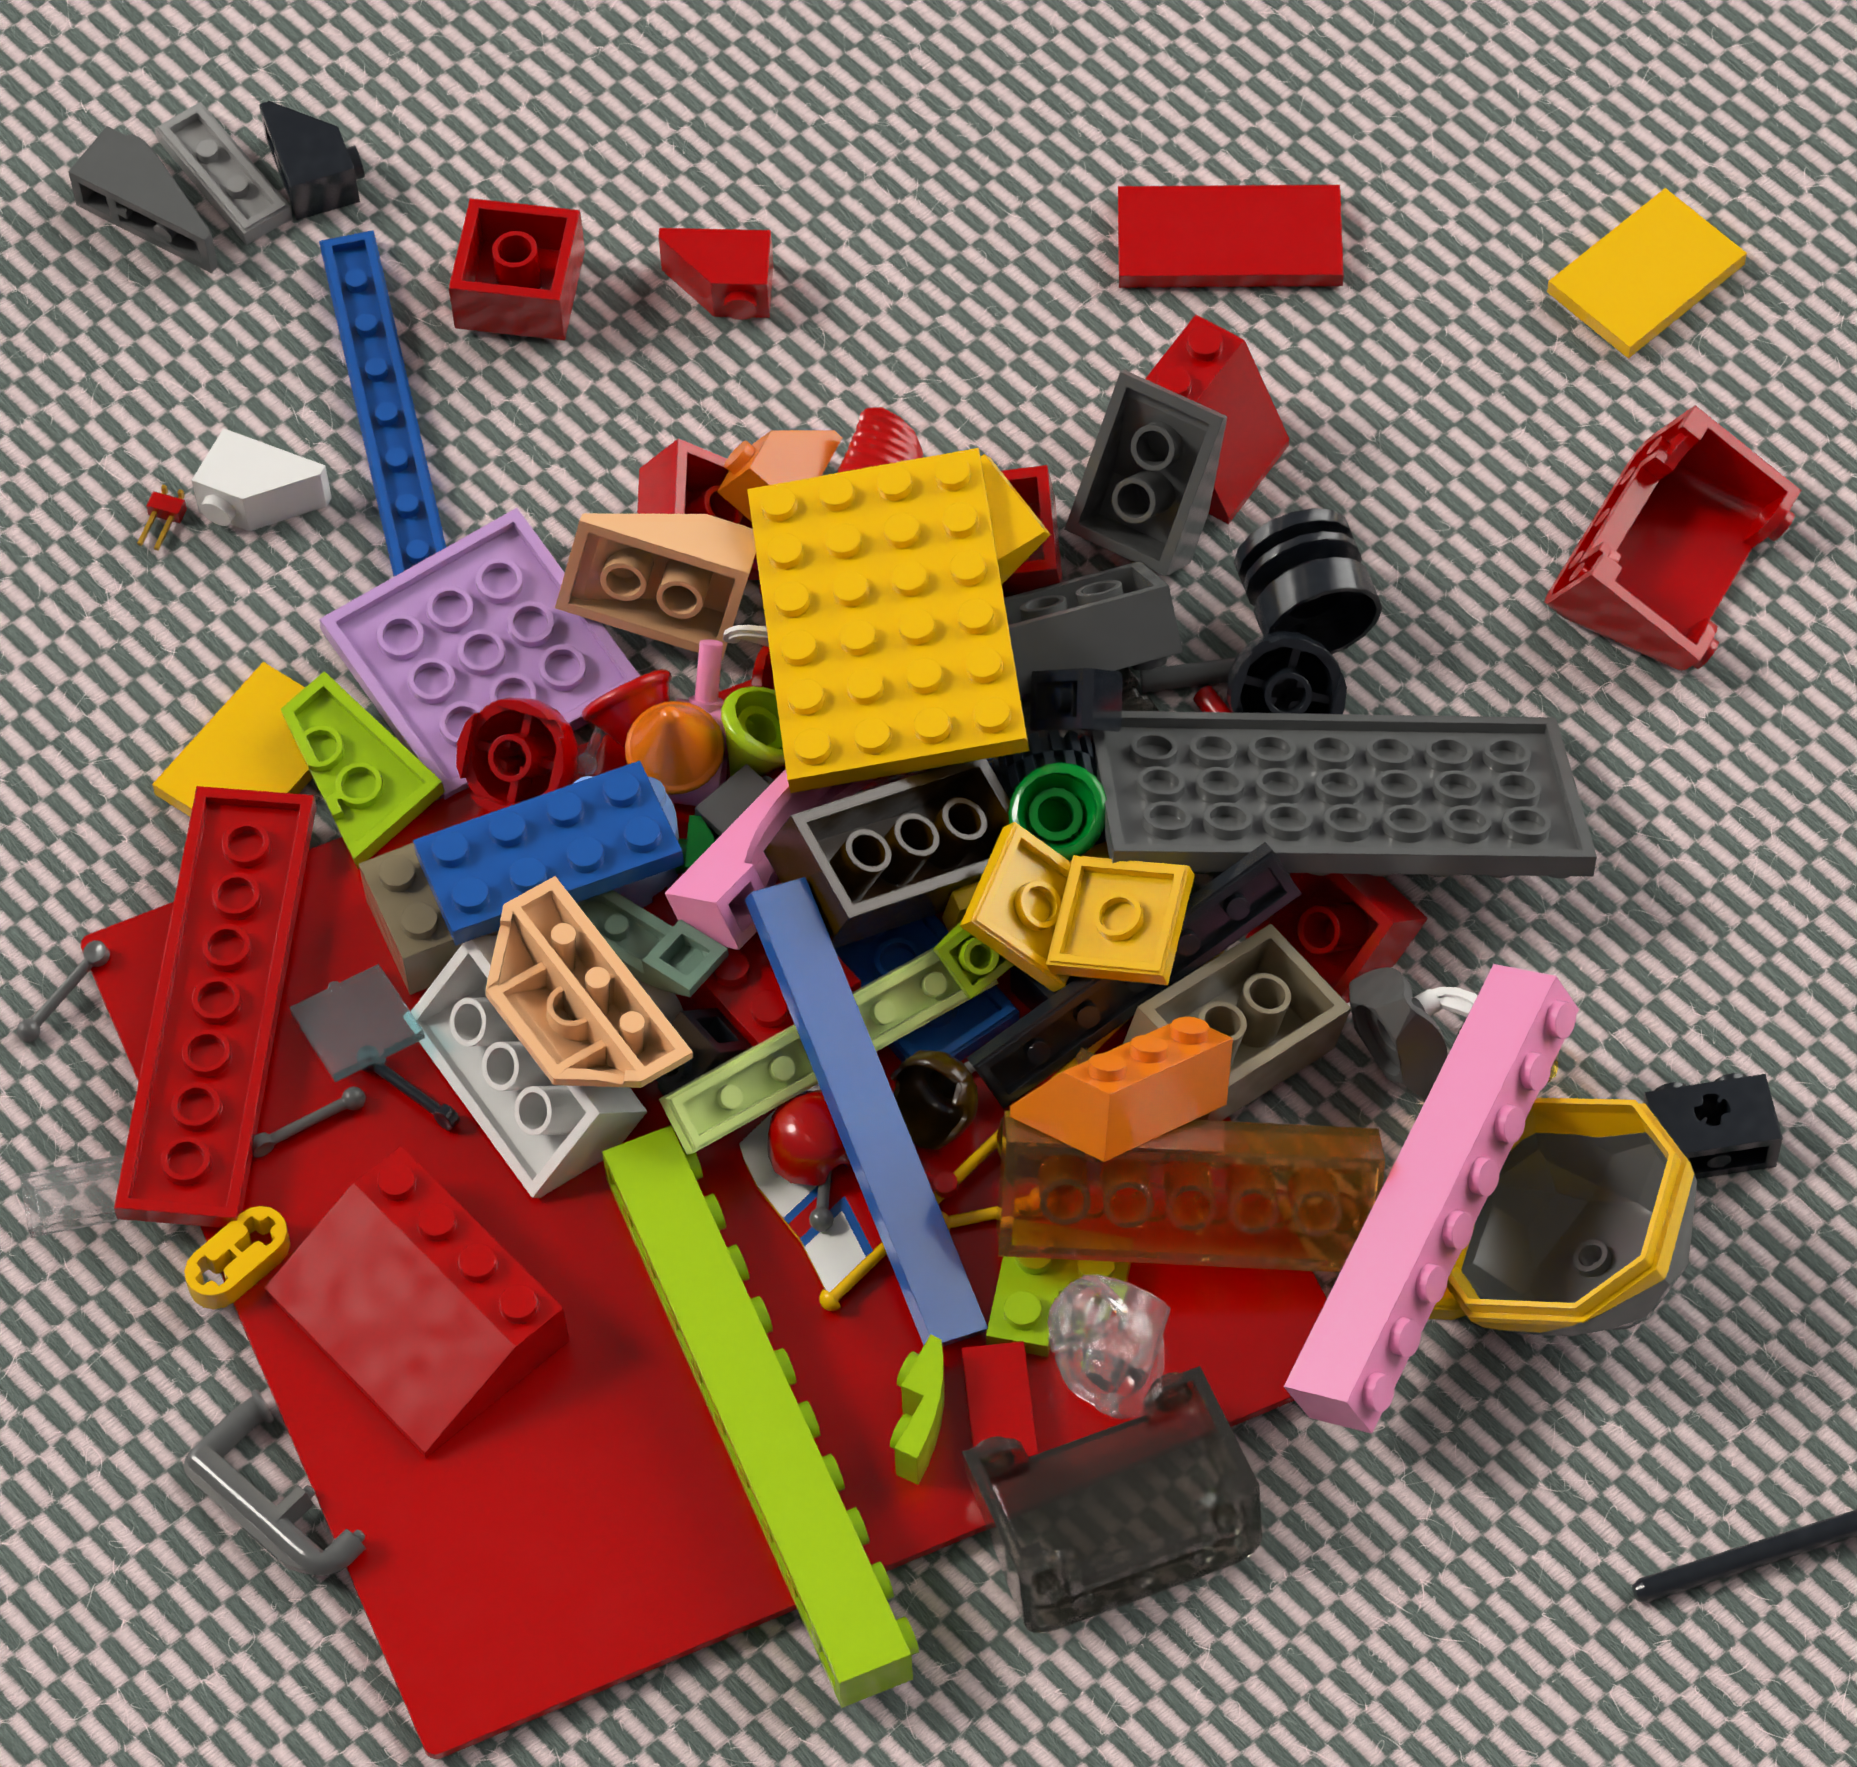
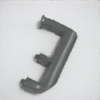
[183,1389,366,1576]

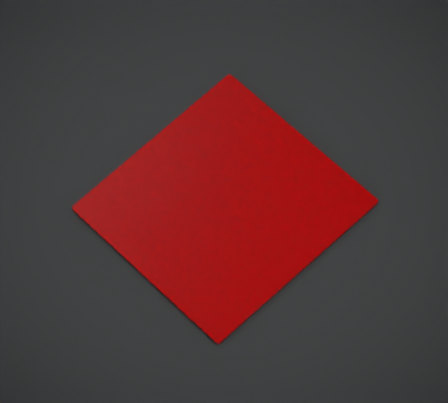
[80,679,1327,1759]

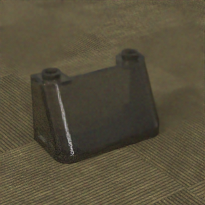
[962,1366,1262,1633]

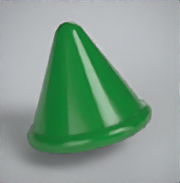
[1008,762,1107,861]

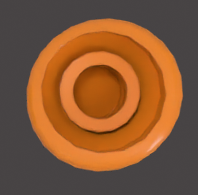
[625,701,725,795]

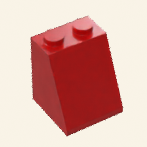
[1145,315,1290,525]

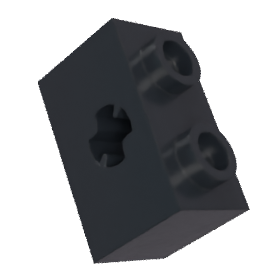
[1643,1073,1783,1179]

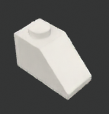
[192,428,332,531]

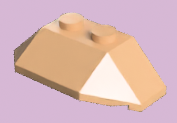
[486,876,693,1088]

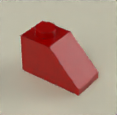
[658,228,773,320]

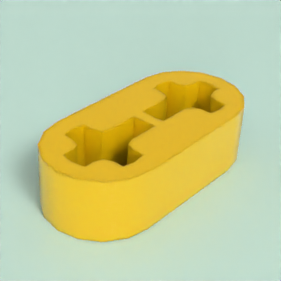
[184,1206,290,1309]

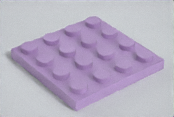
[319,508,640,800]

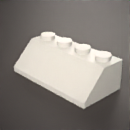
[404,936,648,1198]

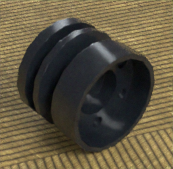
[1234,508,1382,655]

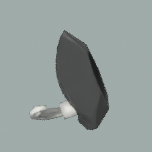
[1349,967,1477,1102]

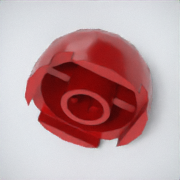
[456,697,578,812]

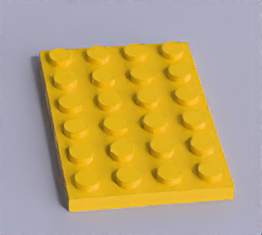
[747,448,1029,793]

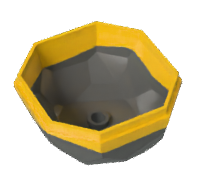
[1447,1098,1697,1336]

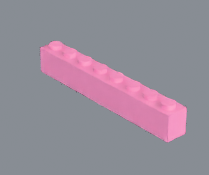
[1284,964,1579,1434]

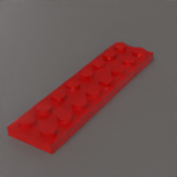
[114,786,317,1228]

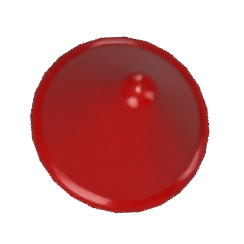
[582,669,672,748]

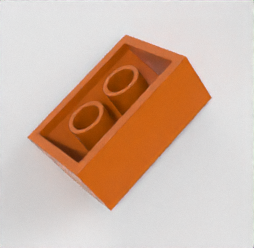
[1009,1016,1233,1162]

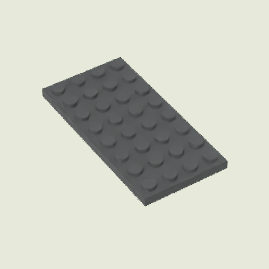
[1087,711,1597,879]

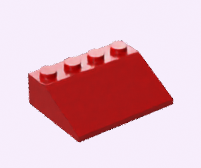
[264,1145,569,1458]

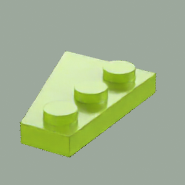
[281,671,445,869]

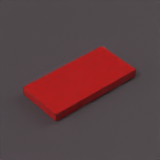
[1118,185,1344,288]

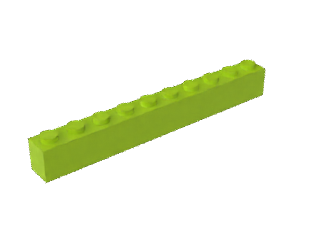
[602,1125,919,1708]

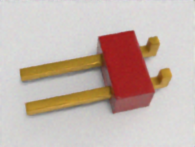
[137,484,187,551]

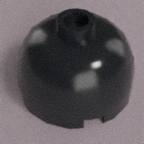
[1227,631,1347,714]

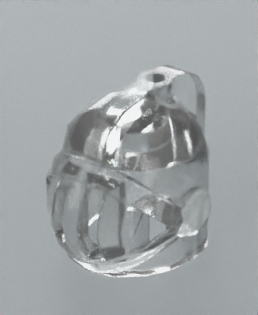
[1048,1275,1171,1420]

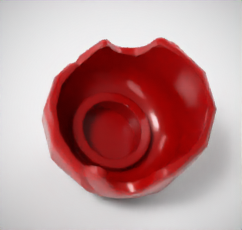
[767,1090,851,1186]

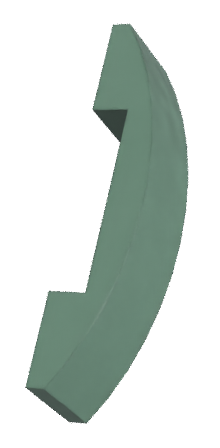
[577,890,729,997]

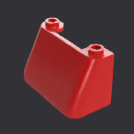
[1544,405,1802,671]

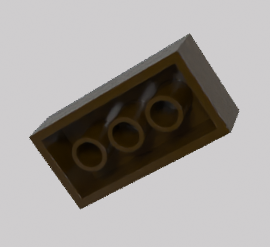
[764,759,1010,949]

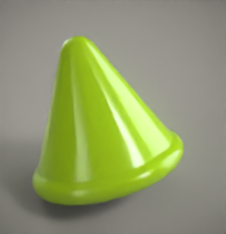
[721,686,785,777]

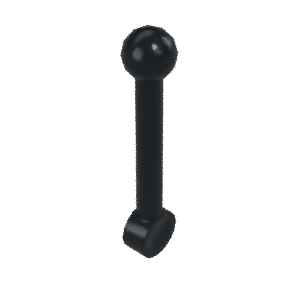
[357,1049,460,1131]

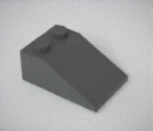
[1064,370,1227,576]

